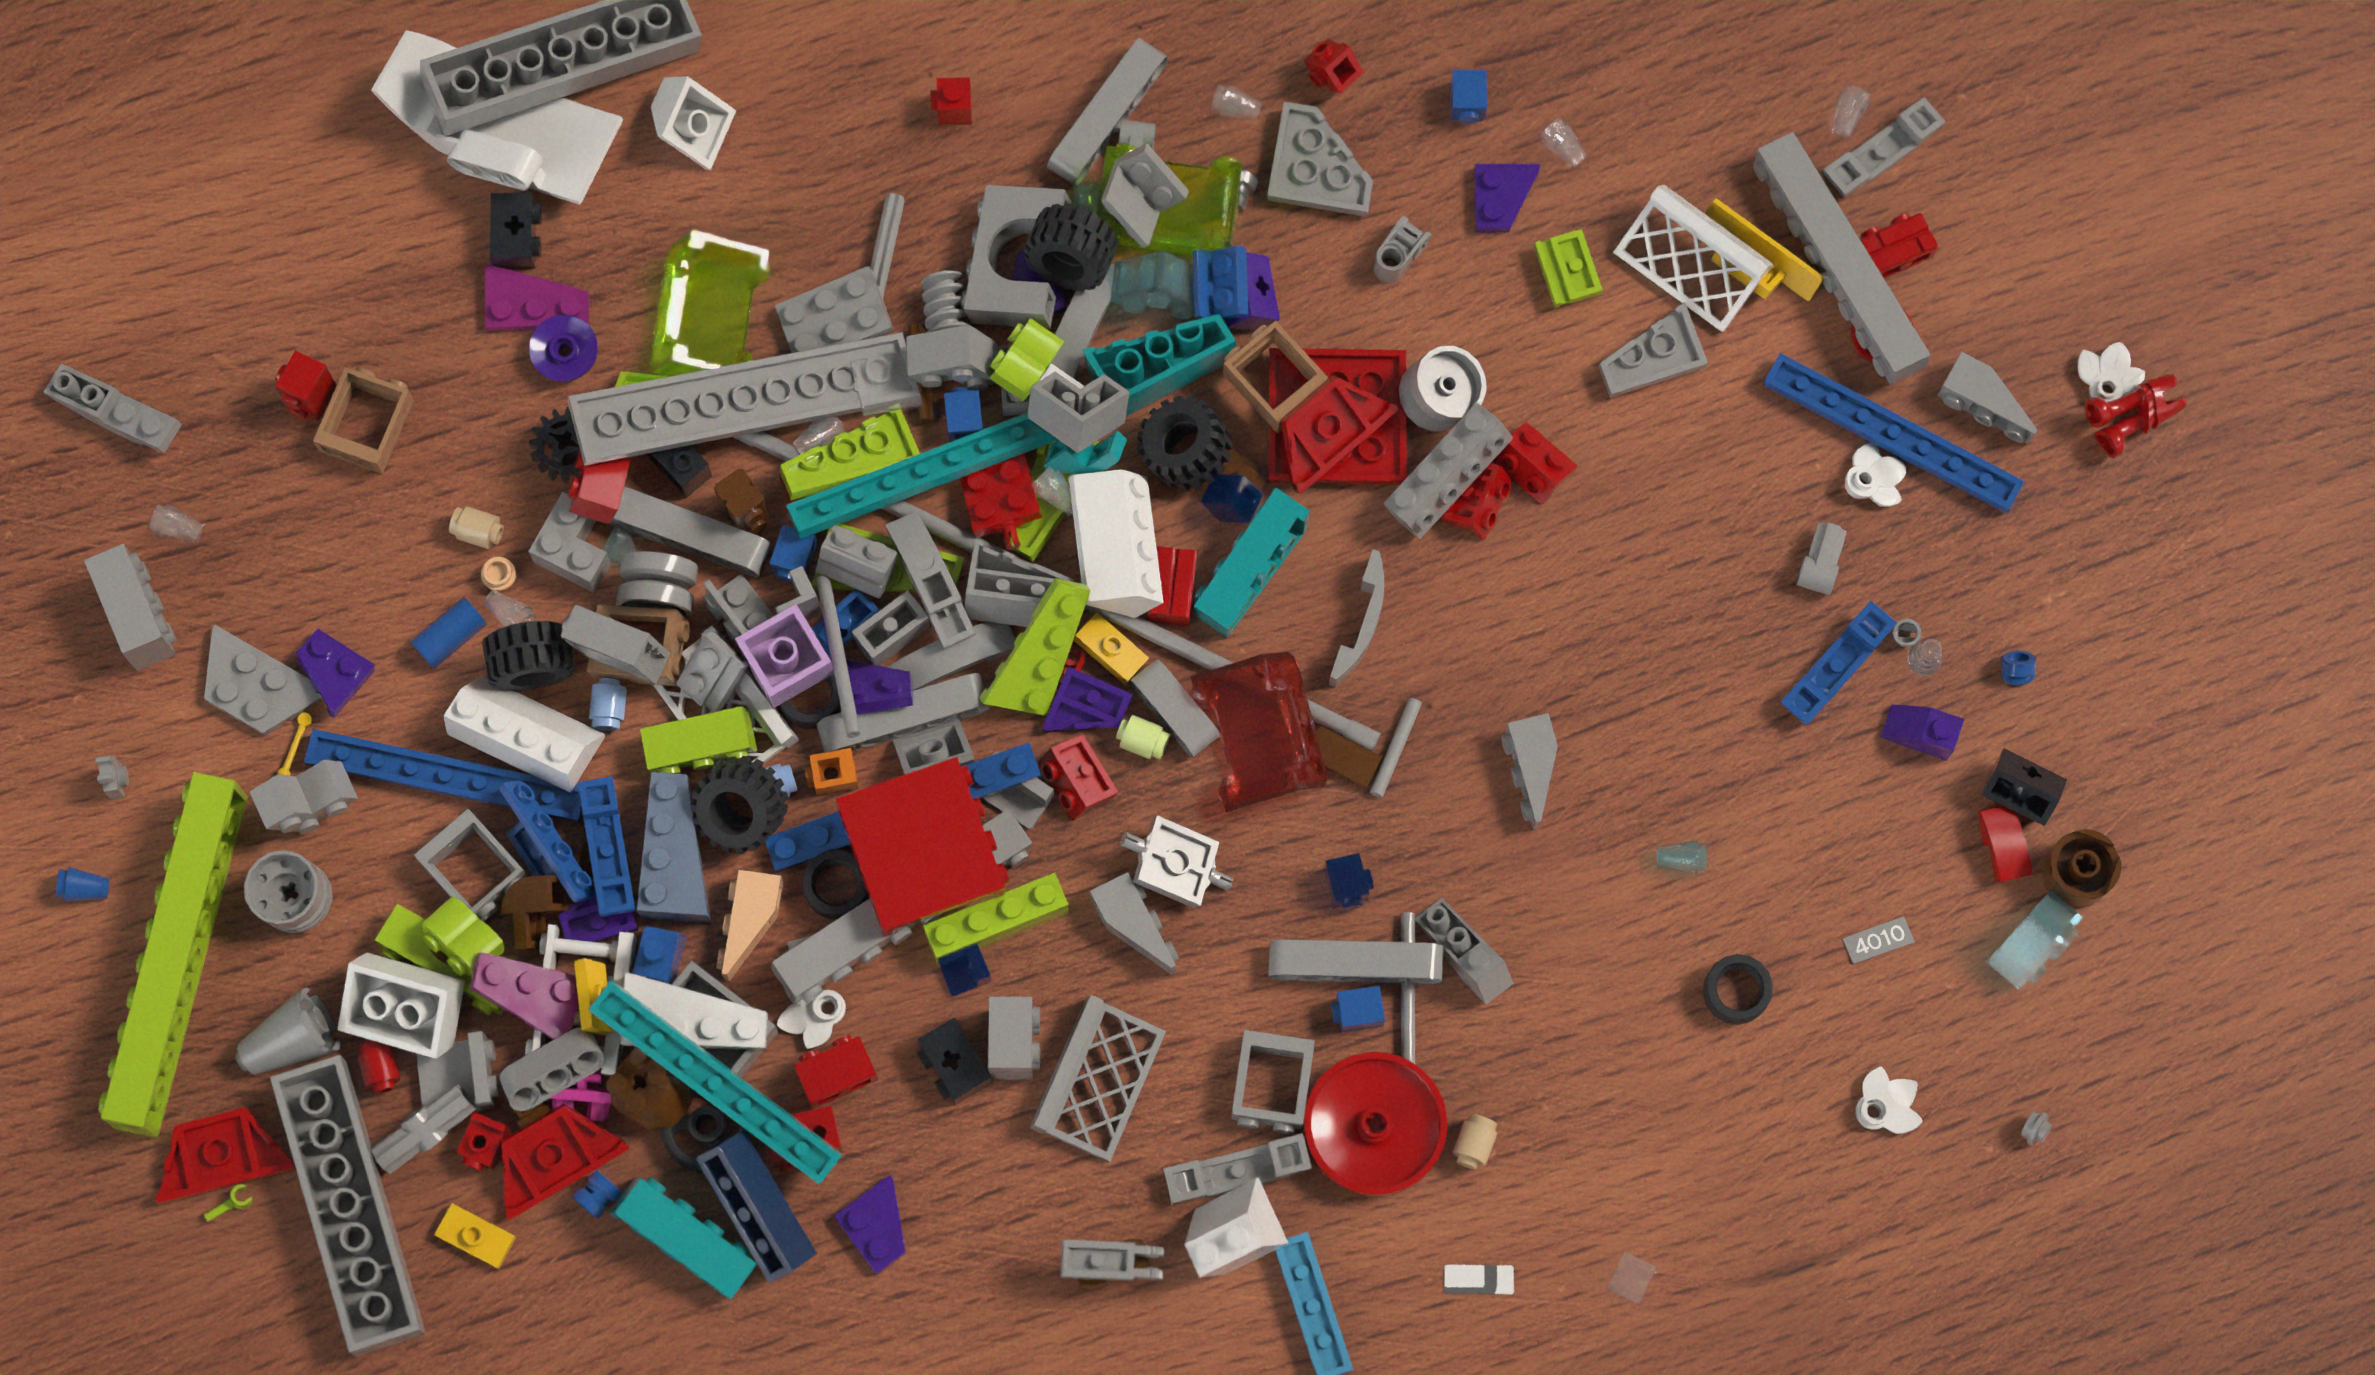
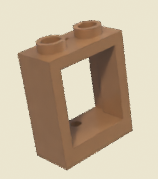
[1223,321,1328,434]
[313,367,414,474]
[587,605,690,686]

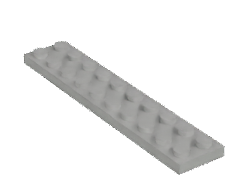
[567,332,920,466]

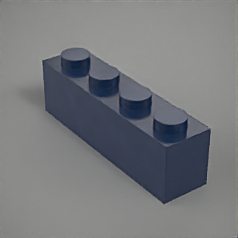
[695,1129,817,1283]

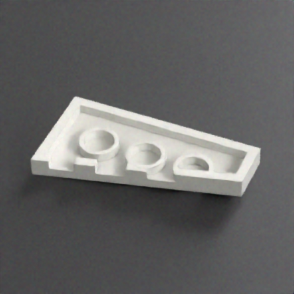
[620,972,768,1050]

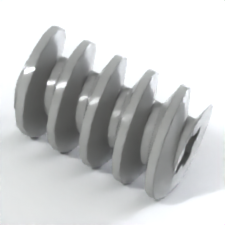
[921,270,968,332]

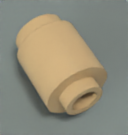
[449,506,504,549]
[1452,1114,1498,1170]

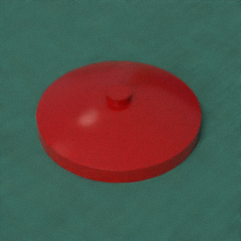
[1304,1052,1448,1196]

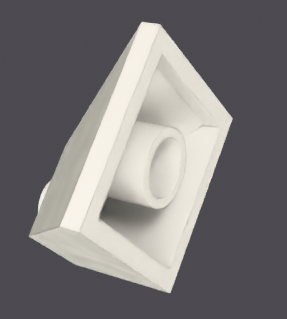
[651,76,736,170]

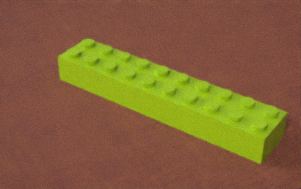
[99,772,248,1138]

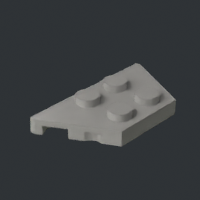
[204,625,324,736]

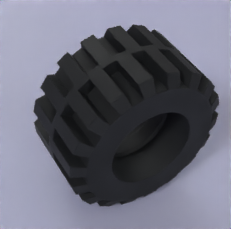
[1024,204,1118,292]
[1137,396,1232,492]
[482,621,576,690]
[690,756,788,854]

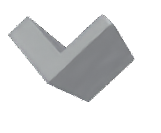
[776,566,822,622]
[982,751,1054,830]

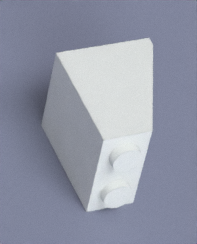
[1185,1178,1288,1277]

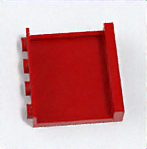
[836,757,1010,937]

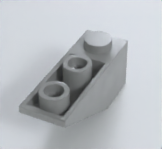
[1937,352,2037,444]
[1501,713,1558,830]
[1090,872,1179,974]
[1415,898,1514,1005]

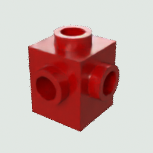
[1303,39,1364,94]

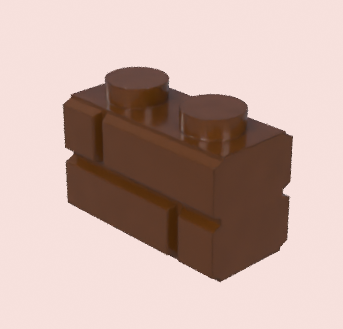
[714,469,769,535]

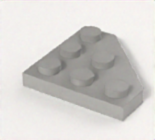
[1267,102,1373,217]

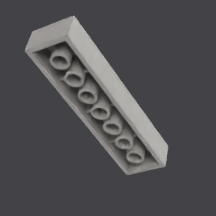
[420,0,702,136]
[270,1055,426,1357]

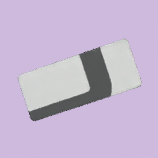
[1444,1265,1514,1294]

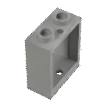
[560,605,670,685]
[414,809,528,921]
[1231,1030,1315,1134]

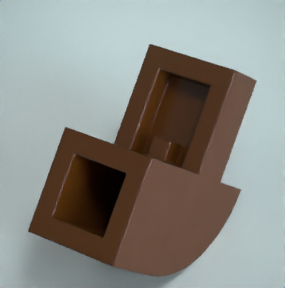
[501,875,569,949]

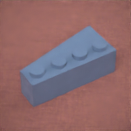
[637,772,711,924]

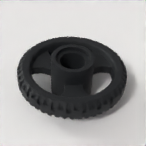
[661,1087,753,1173]

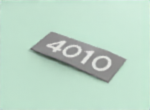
[1843,916,1915,964]

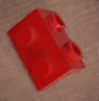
[1492,421,1578,504]

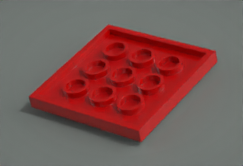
[1268,348,1407,485]

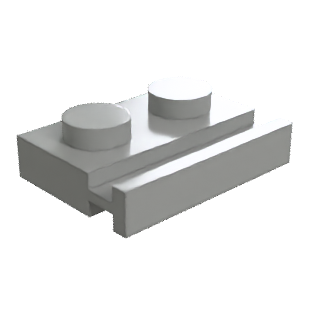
[676,631,749,713]

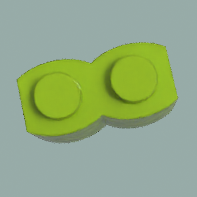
[989,318,1064,402]
[422,896,504,979]

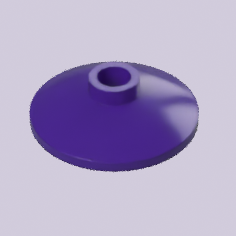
[529,315,598,382]

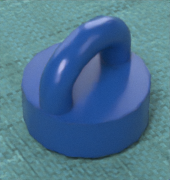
[2001,650,2036,686]

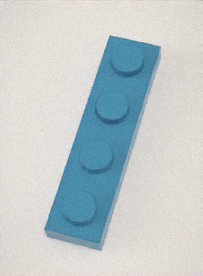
[1275,1232,1353,1375]

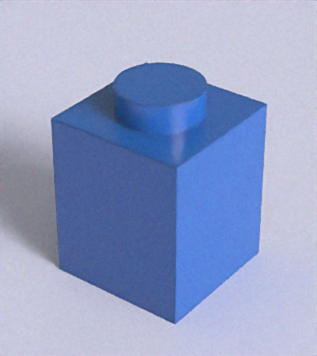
[1450,70,1487,124]
[944,387,983,442]
[769,525,818,584]
[1331,986,1385,1033]

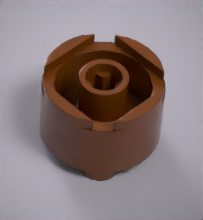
[2042,829,2122,907]
[606,1047,693,1131]

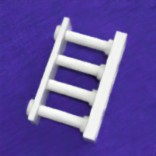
[525,924,638,1078]

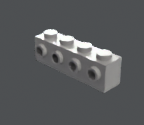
[1383,402,1513,539]

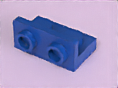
[1193,246,1248,320]

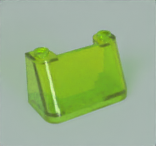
[1096,143,1243,256]
[650,230,770,376]

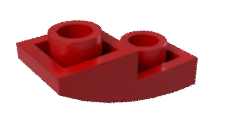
[1978,805,2033,882]

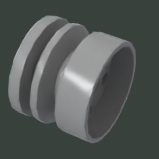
[244,850,333,934]

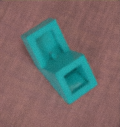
[1043,431,1127,474]

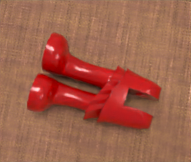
[2085,374,2187,458]

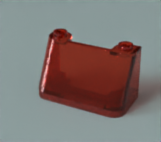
[1190,652,1327,812]

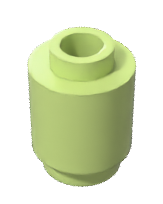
[1116,715,1170,760]

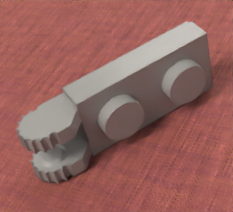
[1060,1240,1164,1281]

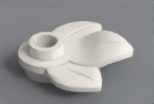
[2078,342,2145,402]
[1845,443,1906,507]
[777,990,846,1049]
[1855,1067,1922,1134]

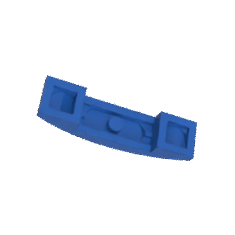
[1780,600,1897,726]
[578,776,635,917]

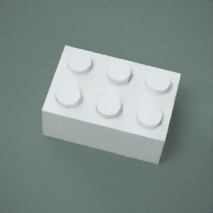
[338,953,465,1058]

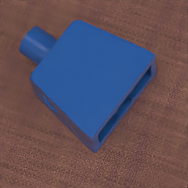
[633,926,687,985]

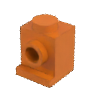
[805,748,859,795]

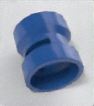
[571,1169,622,1220]

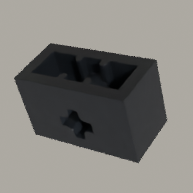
[490,192,542,269]
[1981,748,2067,826]
[916,1017,992,1105]

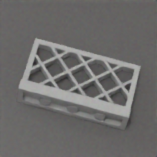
[1029,995,1166,1162]

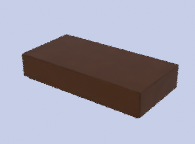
[1304,725,1382,789]

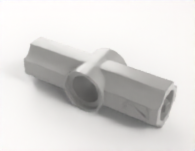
[371,1083,477,1174]

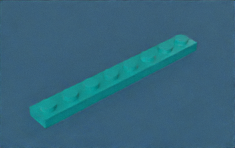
[786,413,1057,539]
[588,980,842,1185]

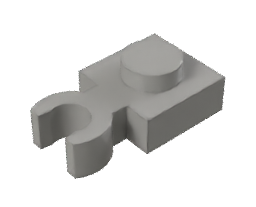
[95,756,129,800]

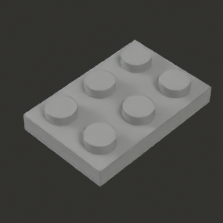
[775,266,894,353]

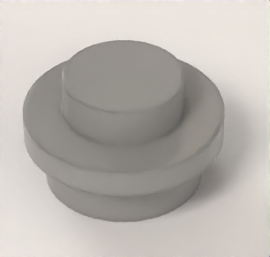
[2021,1111,2052,1146]

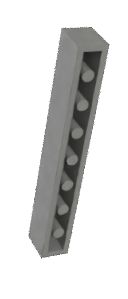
[1753,132,1931,385]
[771,808,1032,1004]

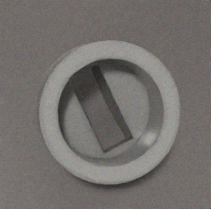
[1893,619,1921,648]

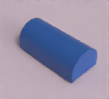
[812,589,880,660]
[410,597,487,670]

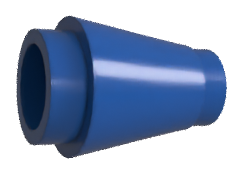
[56,867,110,902]

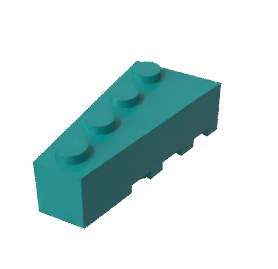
[1192,488,1310,638]
[608,1176,757,1299]

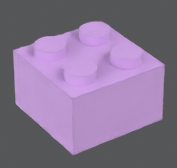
[735,604,834,708]

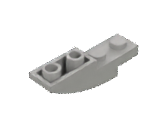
[43,363,182,453]
[885,511,976,650]

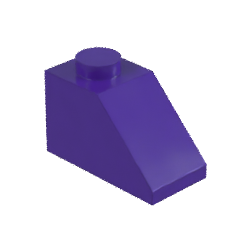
[1880,704,1964,761]

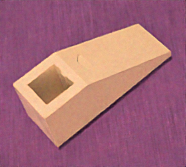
[717,870,783,981]

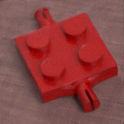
[960,453,1042,550]

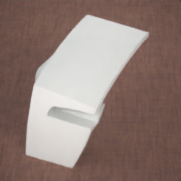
[371,30,623,205]

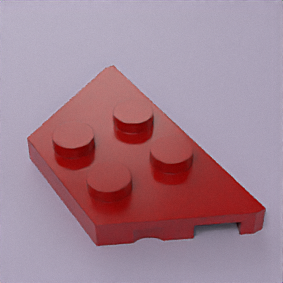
[1281,375,1399,494]
[501,1103,629,1220]
[156,1107,296,1205]

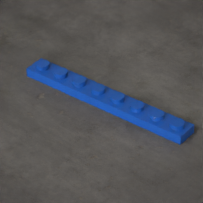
[1763,353,2024,514]
[304,729,582,823]
[765,742,1042,873]

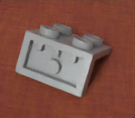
[1101,143,1189,248]
[702,573,774,649]

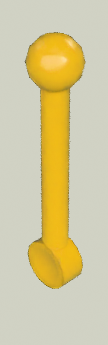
[276,712,313,776]

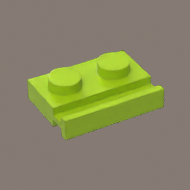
[1534,229,1603,308]

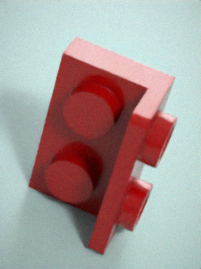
[1440,463,1512,540]
[1038,734,1119,821]

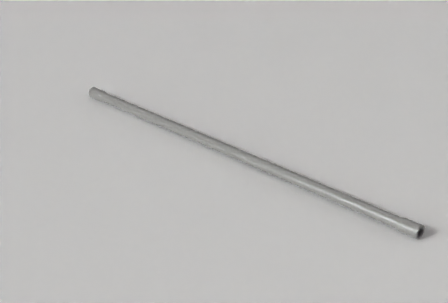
[733,431,1381,751]

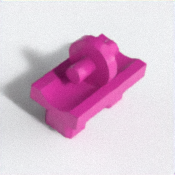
[549,1072,612,1121]

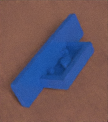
[499,780,596,902]

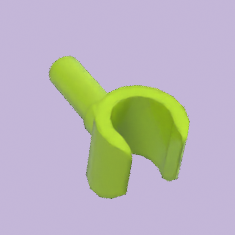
[204,1184,253,1222]

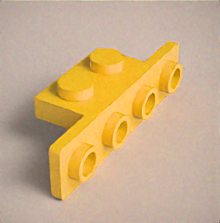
[1705,199,1824,301]

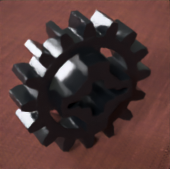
[529,407,580,484]

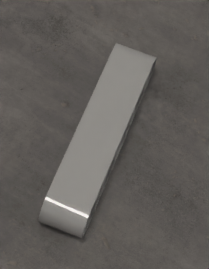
[1047,38,1168,186]
[610,486,772,577]
[816,673,990,753]
[1268,940,1443,984]

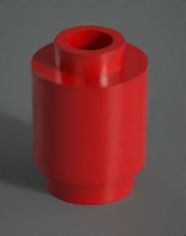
[357,1040,401,1094]

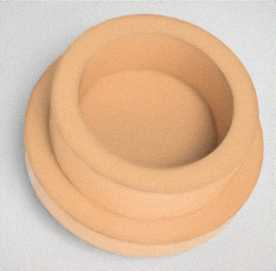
[481,557,516,592]

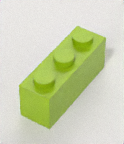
[640,706,757,774]

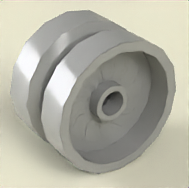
[1399,346,1487,431]
[615,551,698,618]

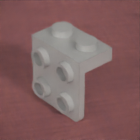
[416,1031,500,1112]

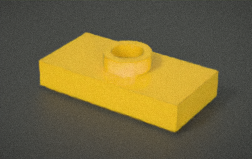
[1073,612,1149,685]
[574,958,613,1036]
[434,1203,516,1269]

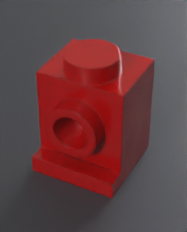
[456,1112,511,1172]

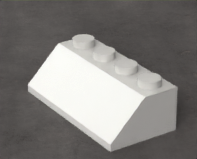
[1069,469,1163,618]
[444,676,605,793]

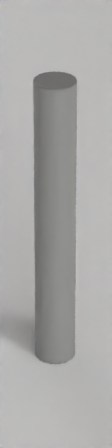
[1370,698,1422,798]

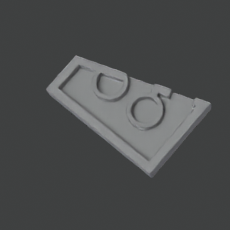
[1599,302,1708,398]

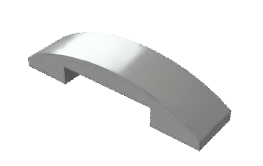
[1822,97,1946,197]
[1051,263,1127,379]
[1329,549,1384,687]
[887,622,1016,691]
[1164,1133,1312,1204]

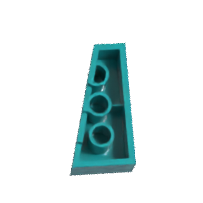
[1082,314,1236,416]

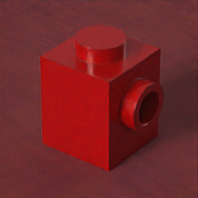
[930,77,972,125]

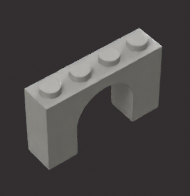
[961,185,1072,328]

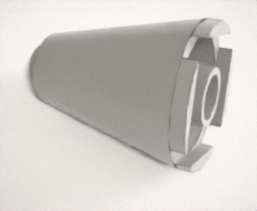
[235,987,340,1075]

